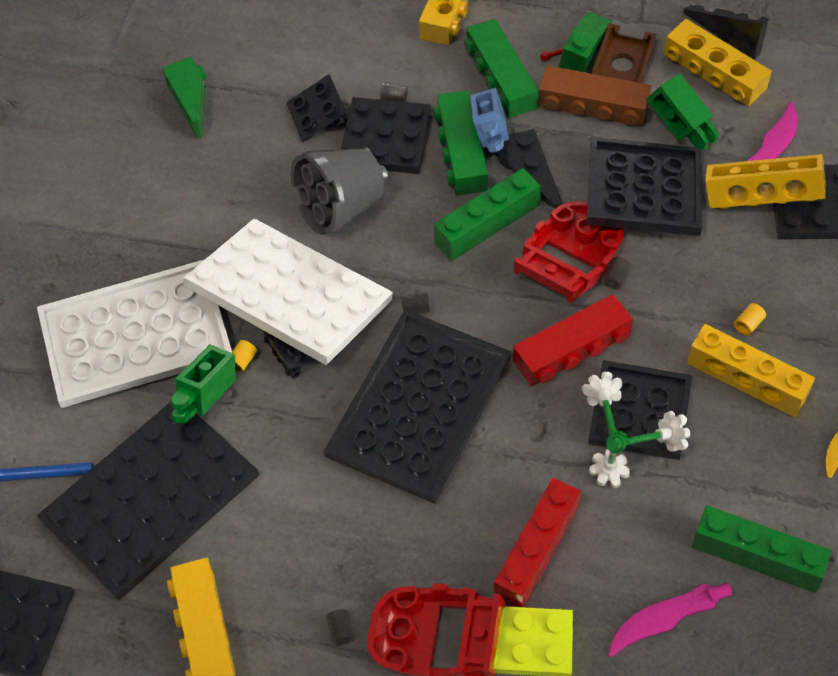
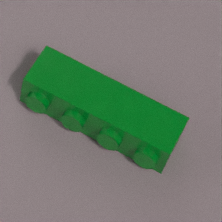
[464,18,539,118]
[433,90,488,196]
[434,168,541,261]
[691,505,832,593]

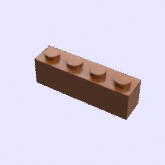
[538,65,652,127]

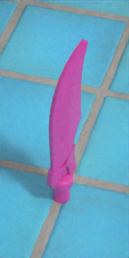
[747,101,798,161]
[609,582,732,657]

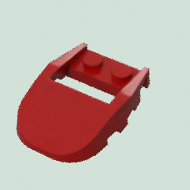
[514,201,623,303]
[367,583,505,676]

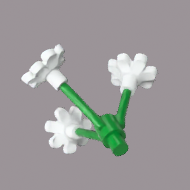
[582,372,690,488]

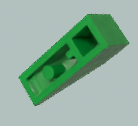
[558,11,612,72]
[162,56,206,139]

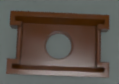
[591,24,657,83]

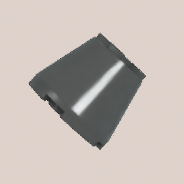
[291,147,388,234]

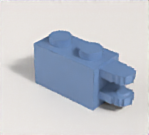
[470,88,509,152]

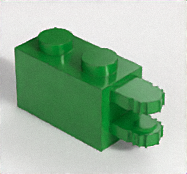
[646,73,720,150]
[170,344,236,424]

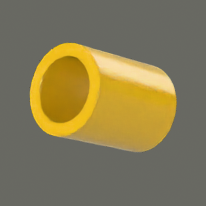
[734,303,766,336]
[232,340,257,373]

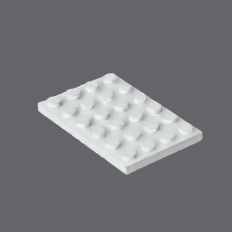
[184,219,393,365]
[37,260,232,408]

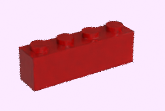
[513,294,633,387]
[494,477,581,607]

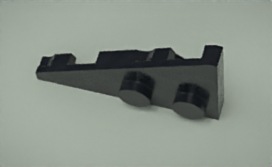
[683,4,769,60]
[484,129,562,209]

